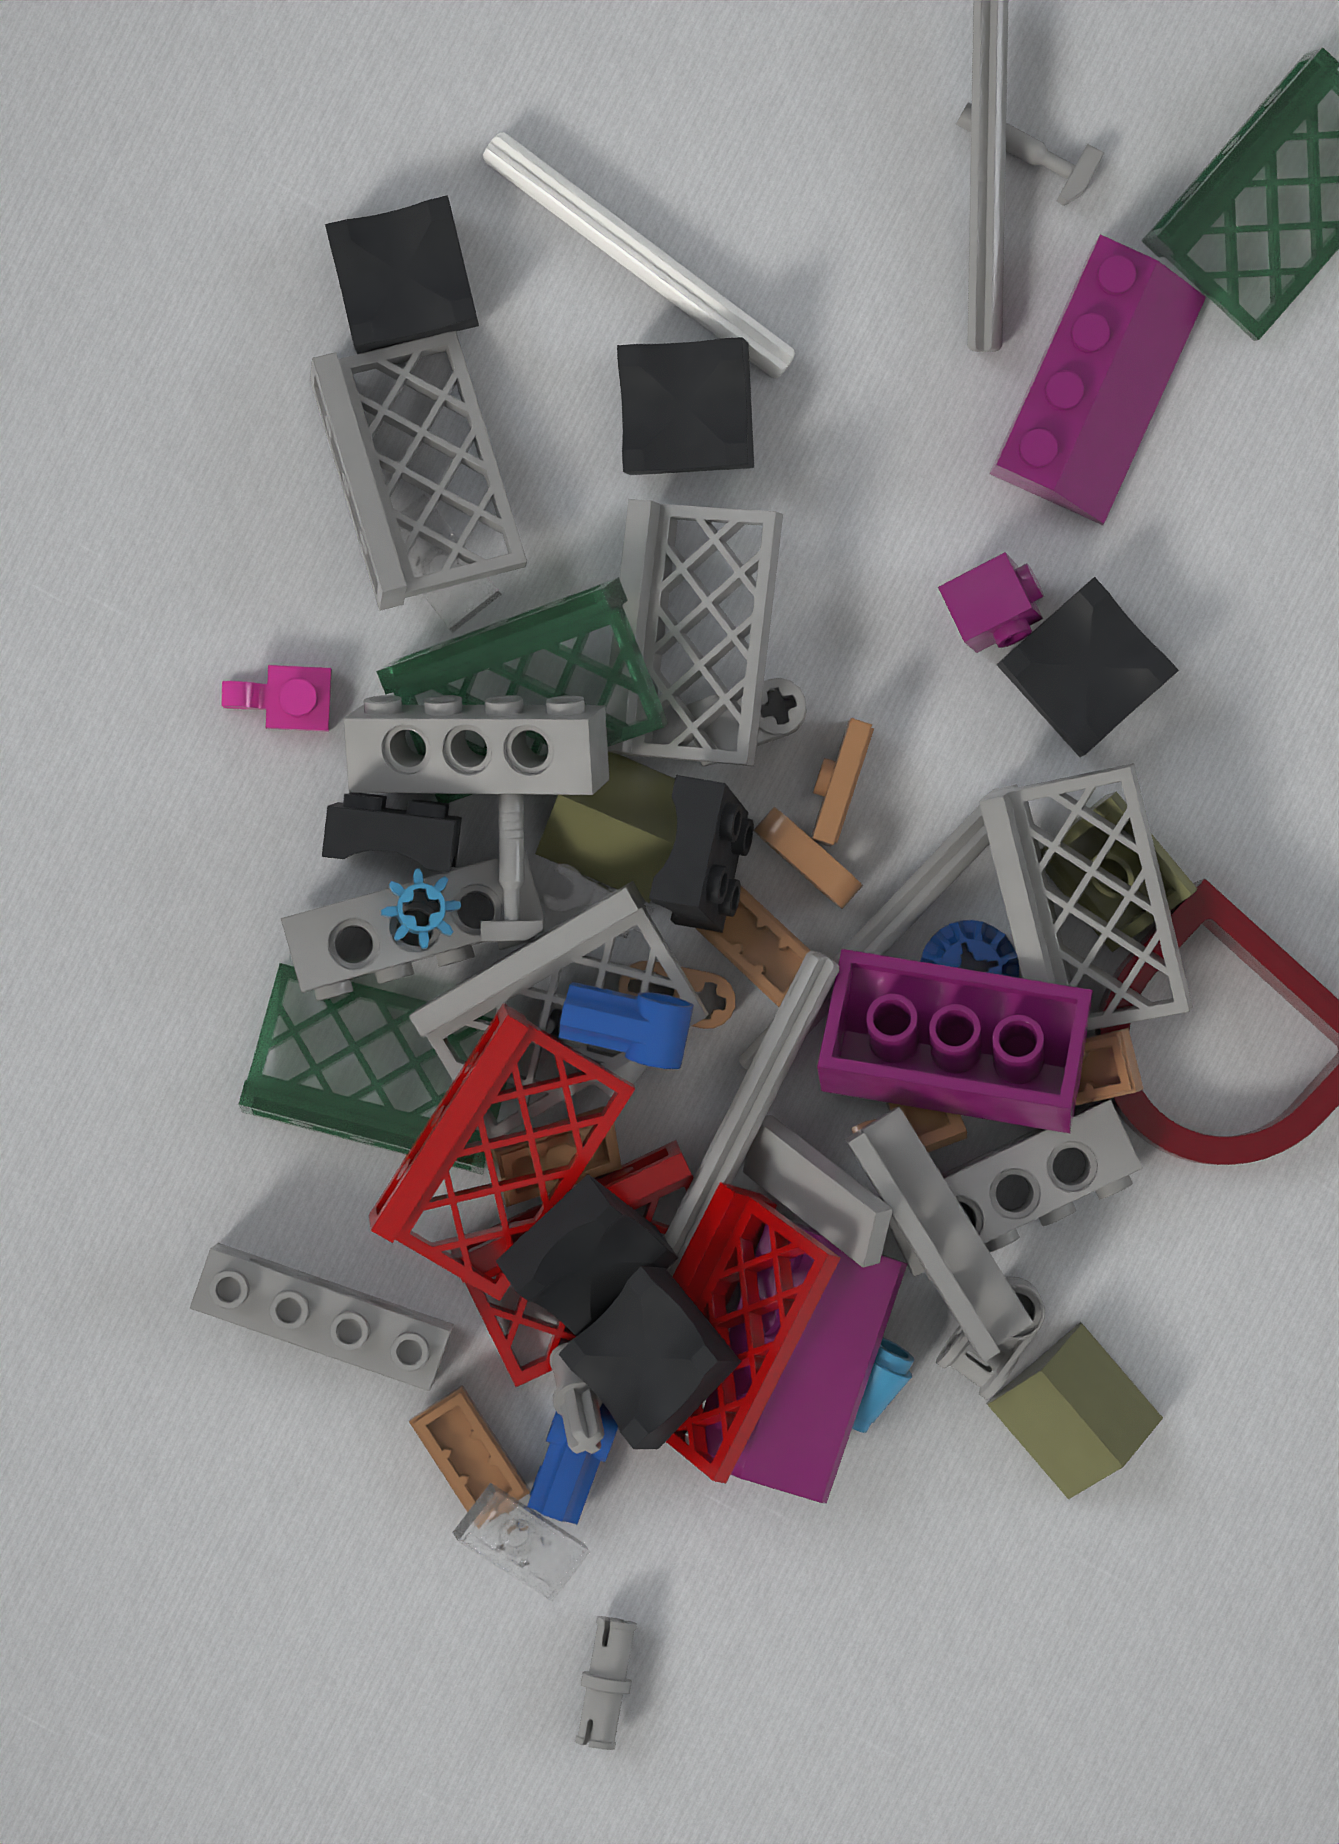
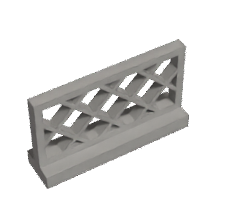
[310,331,527,611]
[604,499,783,766]
[979,763,1193,1031]
[409,881,709,1139]

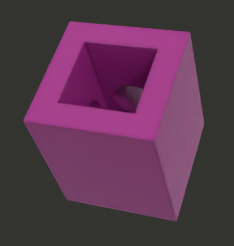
[938,552,1044,653]

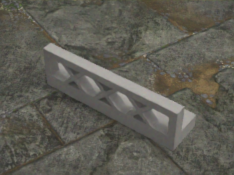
[844,1106,1034,1362]

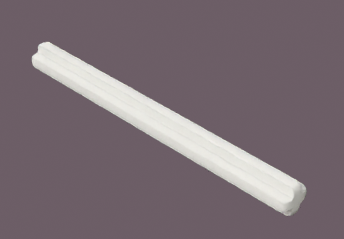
[483,132,795,378]

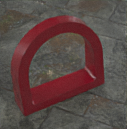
[1095,879,1339,1165]

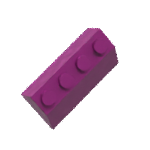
[990,234,1206,525]
[817,949,1092,1134]
[703,1222,908,1504]

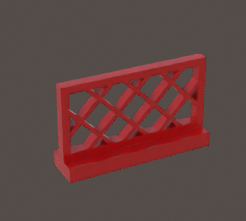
[369,1003,636,1301]
[451,1140,740,1387]
[666,1182,841,1484]

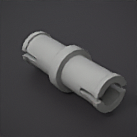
[575,1616,637,1750]

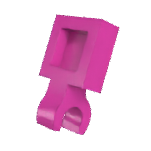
[221,665,332,732]

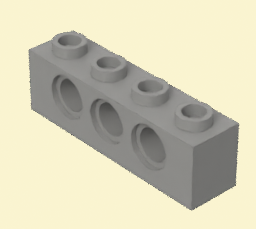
[343,695,609,795]
[281,850,546,1001]
[889,1099,1143,1280]
[190,1243,454,1391]

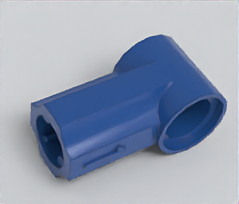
[559,982,694,1069]
[527,1403,618,1525]

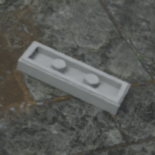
[743,1115,893,1268]

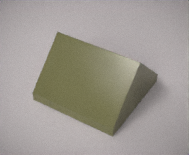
[535,752,677,904]
[1040,791,1197,952]
[986,1322,1163,1500]

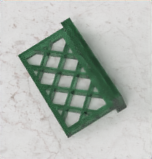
[1141,47,1339,341]
[376,577,668,803]
[238,963,508,1175]

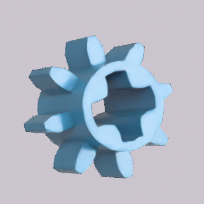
[381,868,461,949]

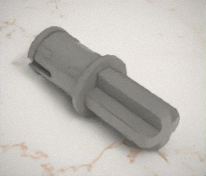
[550,1343,605,1454]

